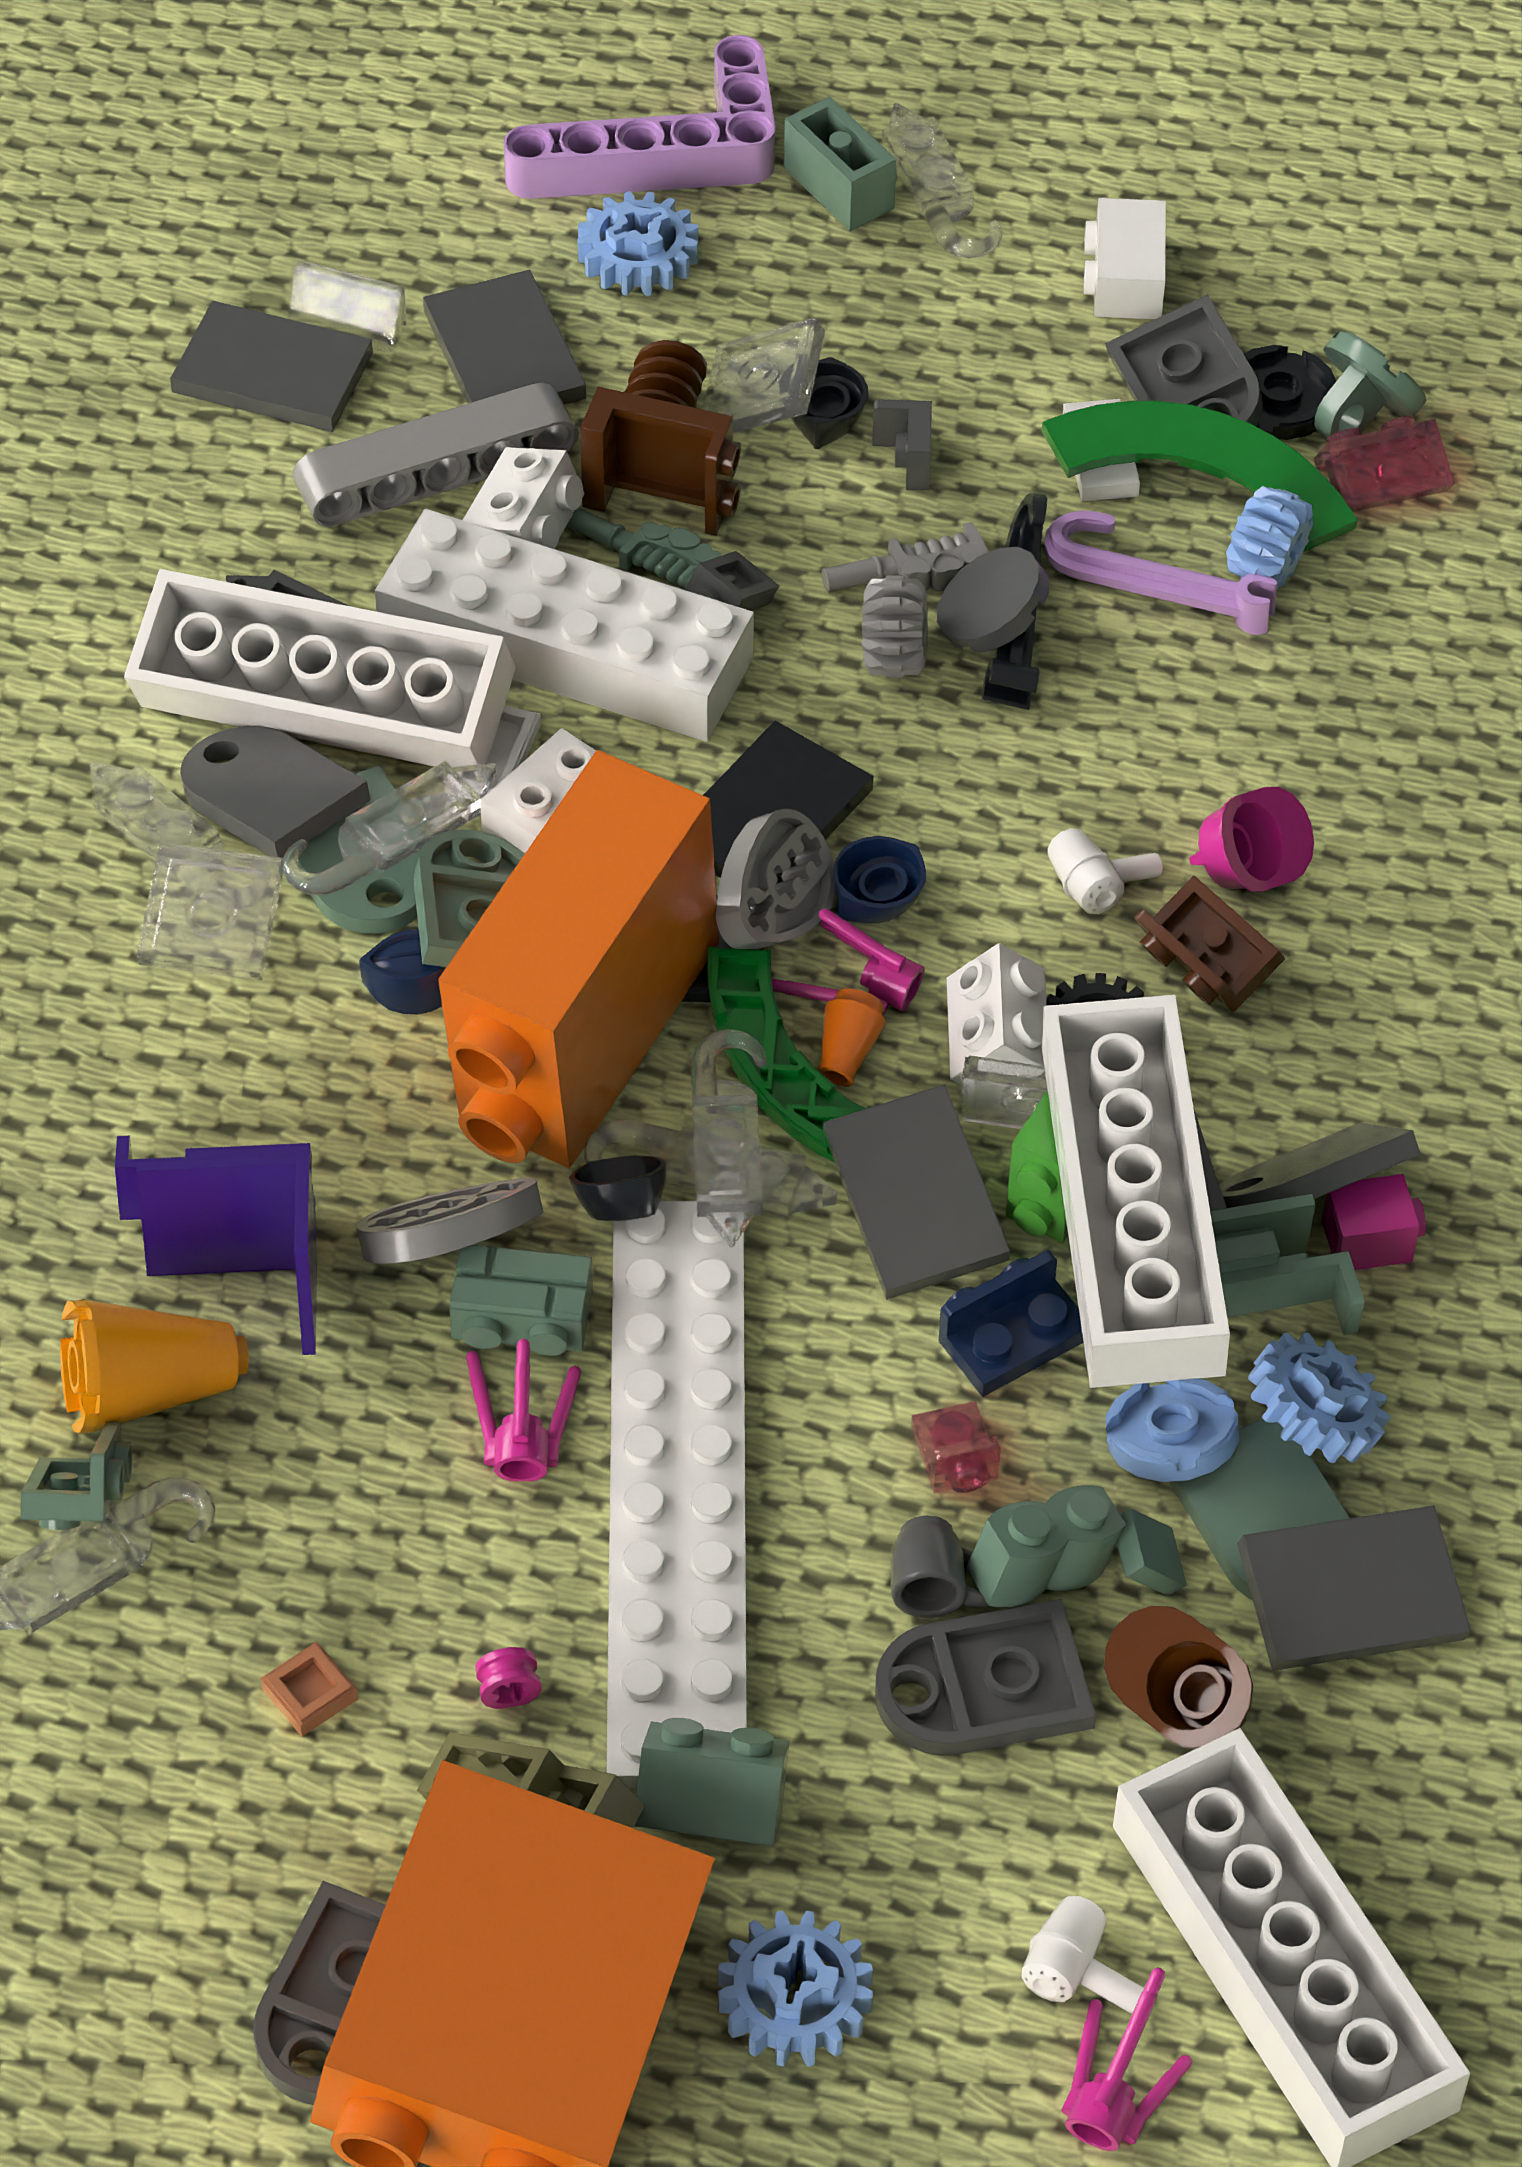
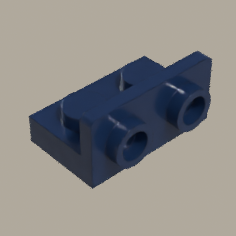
[938,1250,1084,1397]

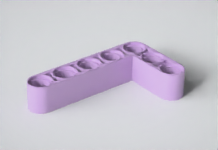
[504,35,775,199]

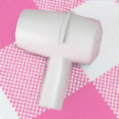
[1048,828,1163,914]
[1021,1896,1144,2014]

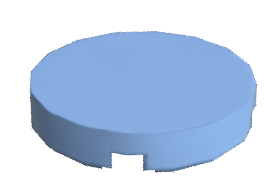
[1106,1378,1240,1482]

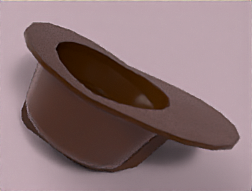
[1104,1605,1253,1749]

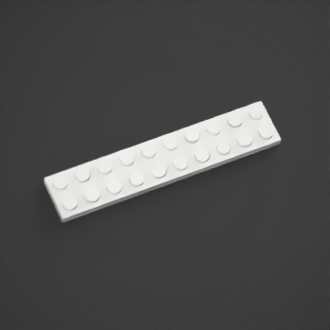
[607,1201,747,1788]

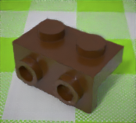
[1134,875,1285,1012]

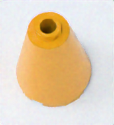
[60,1299,249,1433]

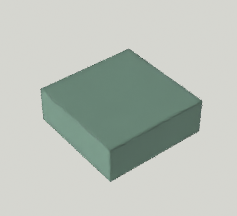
[1117,1508,1187,1595]

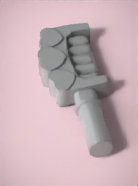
[822,522,989,592]

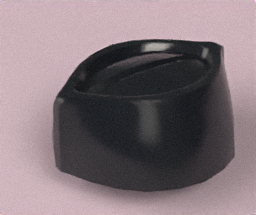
[782,357,869,449]
[569,1155,666,1221]

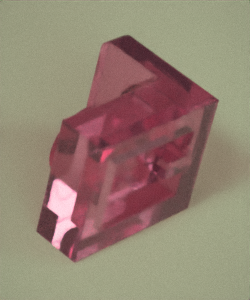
[911,1401,1001,1494]

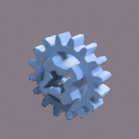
[577,191,698,296]
[1248,1332,1390,1463]
[718,1911,873,2067]

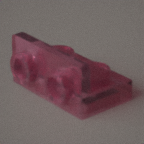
[1314,416,1455,512]

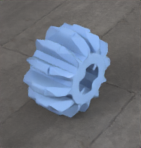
[1226,486,1313,589]

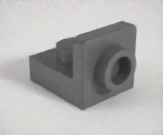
[872,399,932,490]
[685,551,780,611]

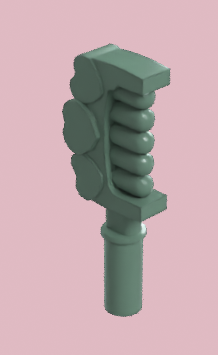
[566,508,721,588]

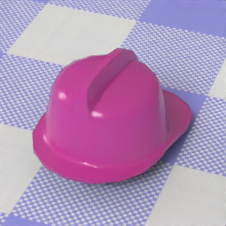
[1189,786,1314,892]

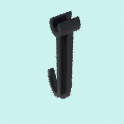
[982,491,1047,710]

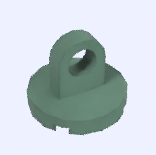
[1315,331,1427,446]

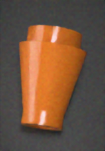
[818,988,886,1087]

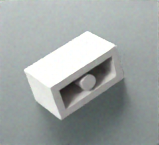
[1083,198,1166,319]

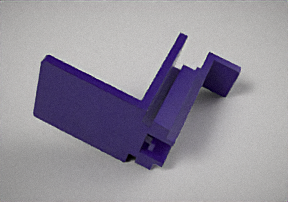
[115,1135,317,1355]

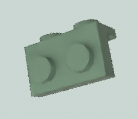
[21,1422,132,1530]

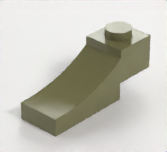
[417,1732,645,1828]

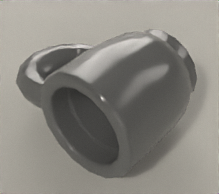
[891,1515,991,1618]

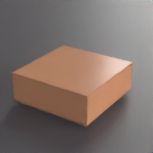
[260,1641,358,1736]

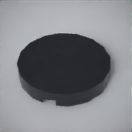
[1244,345,1336,440]

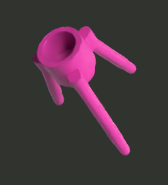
[772,908,925,1016]
[466,1339,581,1481]
[1061,1967,1192,2151]

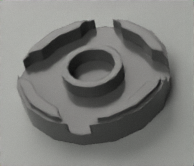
[937,547,1049,652]

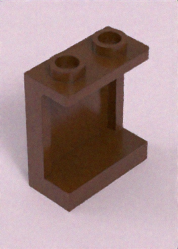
[580,386,741,536]

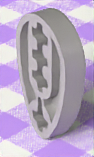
[716,809,836,949]
[356,1178,543,1264]

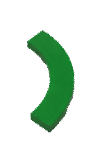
[1041,401,1358,552]
[708,947,872,1163]

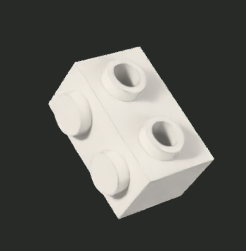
[463,447,584,549]
[480,728,596,853]
[946,943,1046,1103]

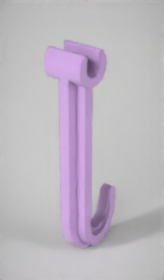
[1044,510,1277,635]

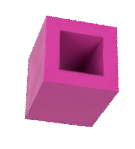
[1321,1174,1426,1270]

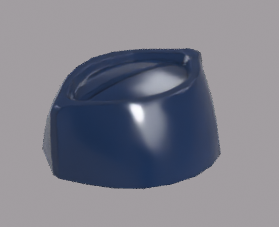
[834,836,926,923]
[359,929,446,1015]

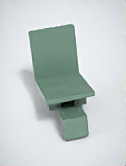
[1210,1194,1364,1335]

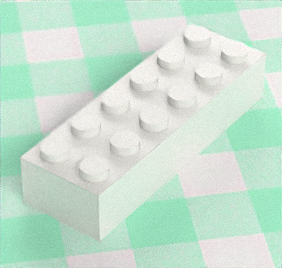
[375,509,754,742]
[124,569,516,776]
[1042,995,1230,1388]
[1113,1728,1470,2167]

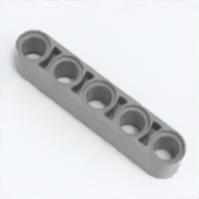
[292,383,579,528]

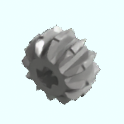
[862,576,928,678]

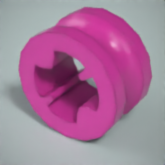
[475,1647,542,1709]

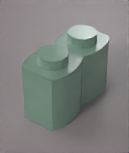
[966,1485,1126,1607]

